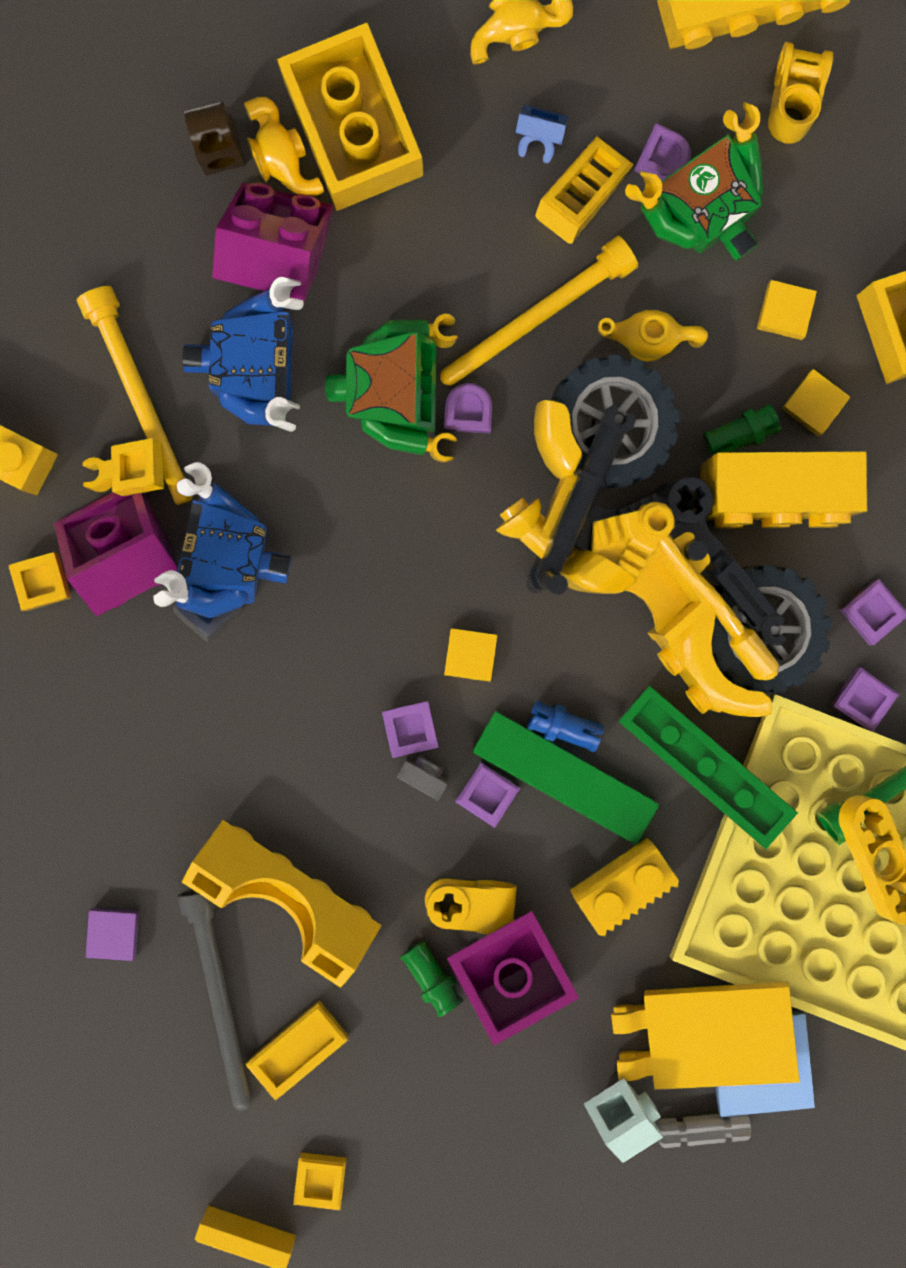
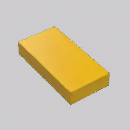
[245,1000,349,1101]
[194,1205,296,1268]

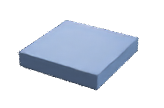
[715,1010,815,1117]

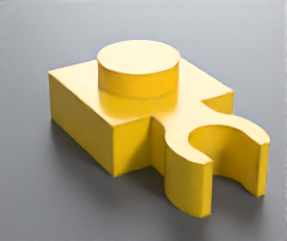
[83,438,164,496]

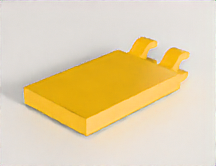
[611,982,800,1090]

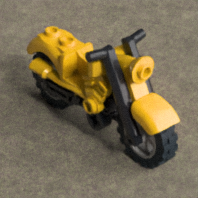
[496,355,832,717]

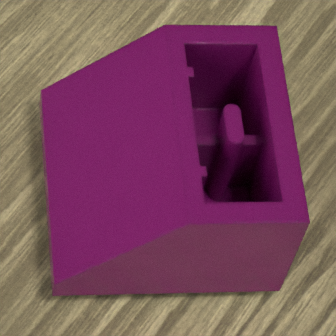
[212,182,333,301]

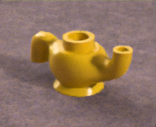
[470,0,574,65]
[244,97,324,196]
[598,310,708,362]

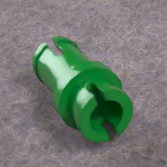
[703,404,781,456]
[400,940,464,1017]

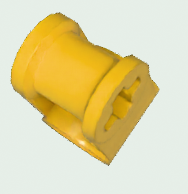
[768,42,833,144]
[424,878,517,935]

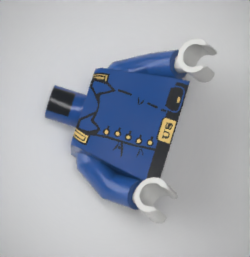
[182,277,304,432]
[153,462,291,618]

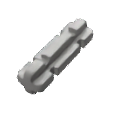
[657,1114,751,1148]

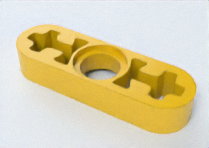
[839,795,906,925]

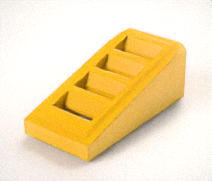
[536,136,634,244]

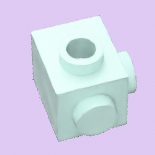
[584,1078,663,1163]

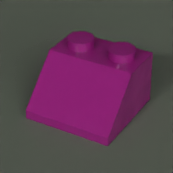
[53,492,178,617]
[447,911,579,1046]

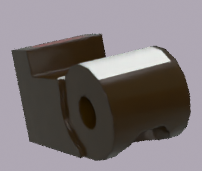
[184,101,246,176]

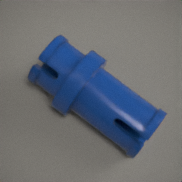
[527,700,604,752]

